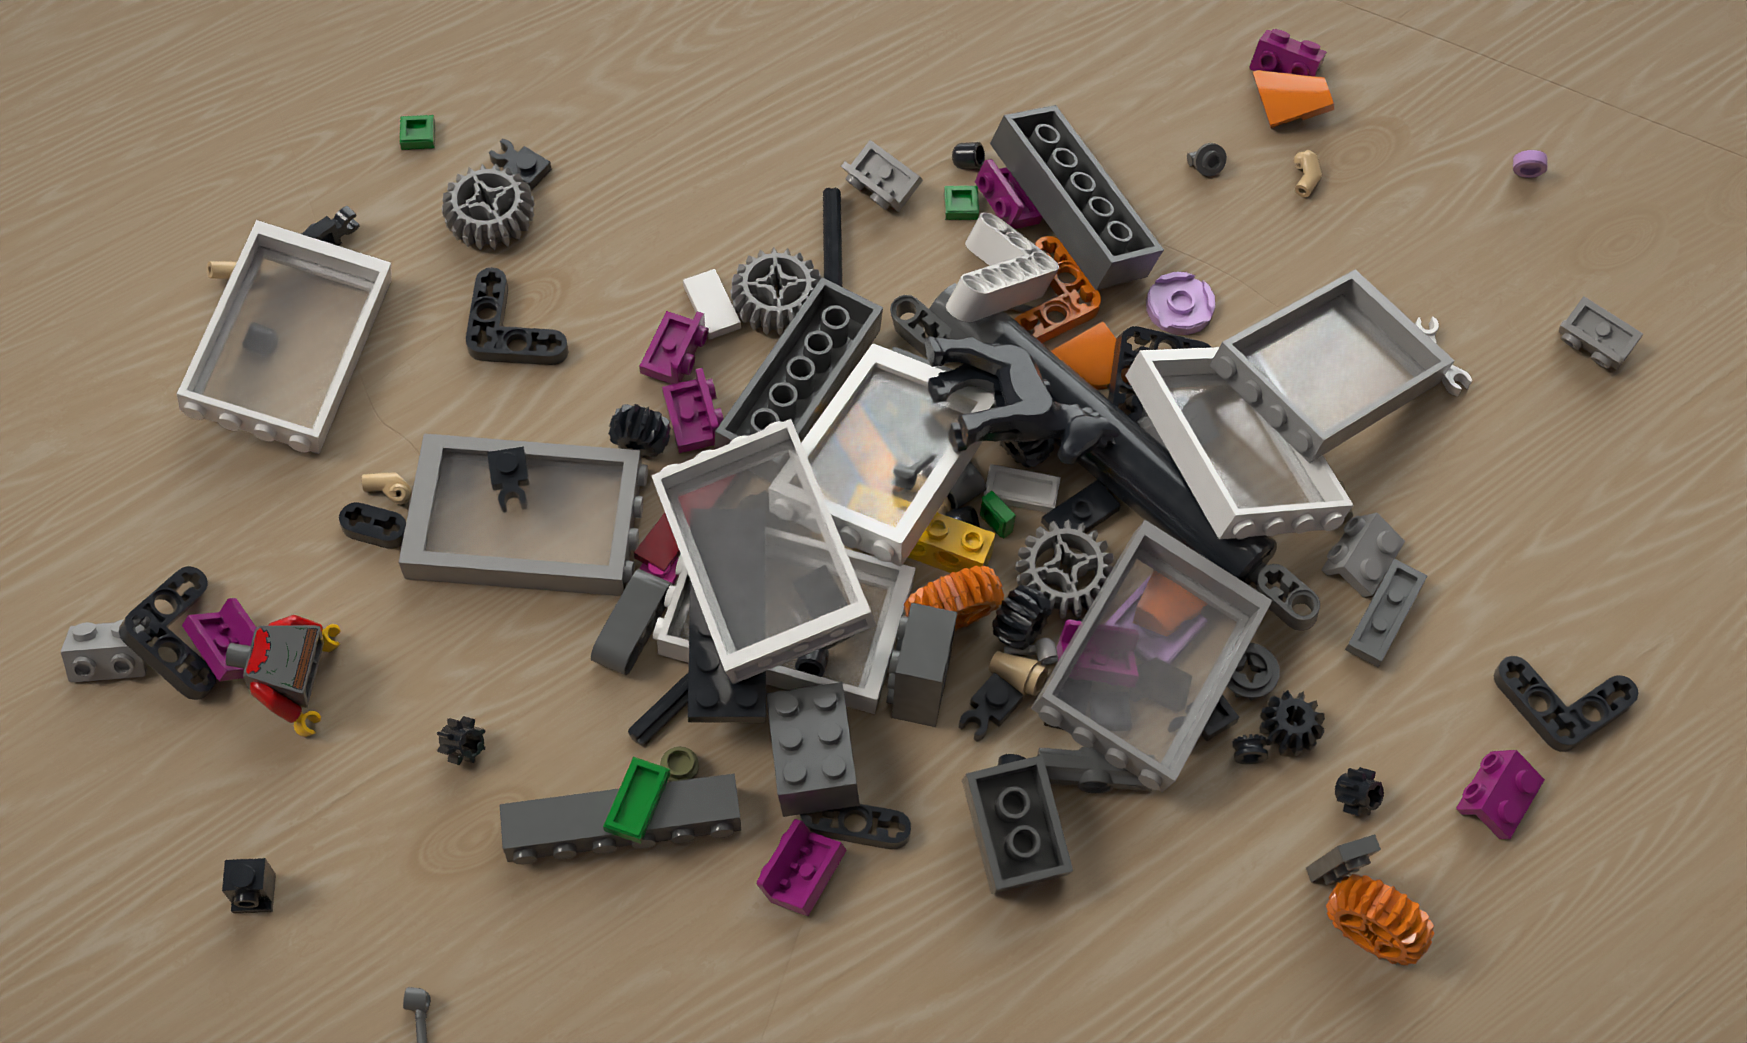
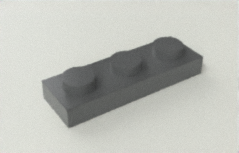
[1345,559,1427,668]
[1306,834,1381,885]

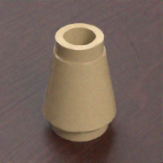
[989,651,1048,696]

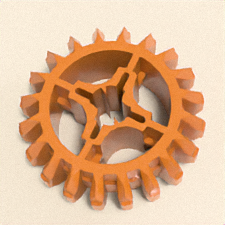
[903,566,1005,631]
[1326,874,1435,966]

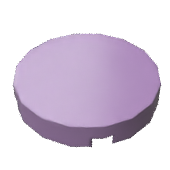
[1146,272,1215,335]

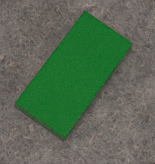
[603,756,671,844]

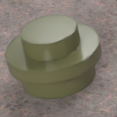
[660,746,699,782]

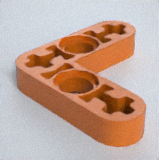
[1014,236,1101,343]

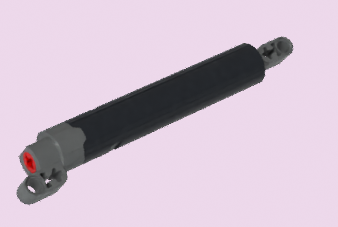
[890,283,1320,631]

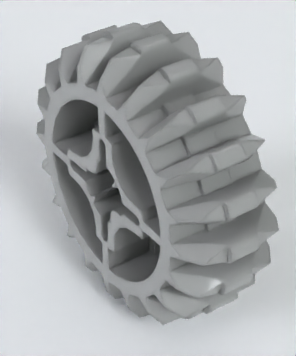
[442,164,535,251]
[730,247,821,337]
[1015,519,1114,619]

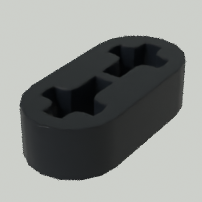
[339,502,406,549]

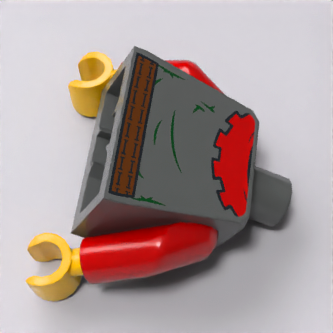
[226,615,341,737]

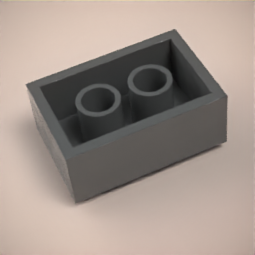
[886,603,957,727]
[766,682,860,817]
[962,755,1073,894]

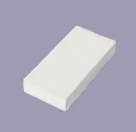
[683,269,741,340]
[984,464,1061,513]

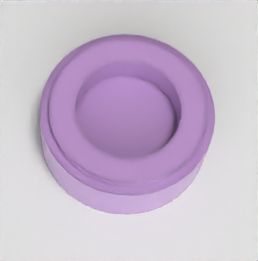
[1513,150,1548,178]

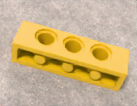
[848,484,996,573]

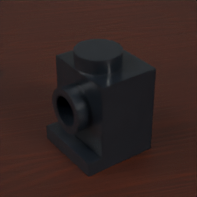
[222,858,276,913]

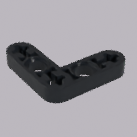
[466,267,569,365]
[1108,326,1212,422]
[119,566,217,700]
[1494,656,1639,752]
[800,804,911,849]

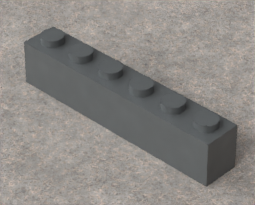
[499,773,741,865]

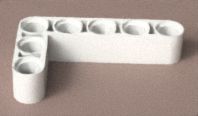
[946,213,1059,322]

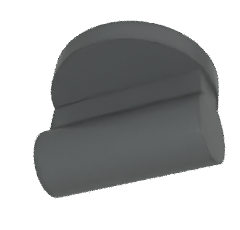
[1187,143,1227,176]

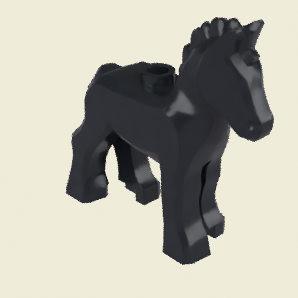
[924,337,1120,464]

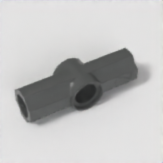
[1037,747,1154,793]

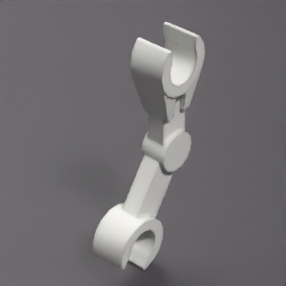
[1415,317,1472,396]

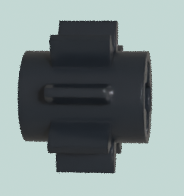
[437,716,486,765]
[1335,767,1384,817]

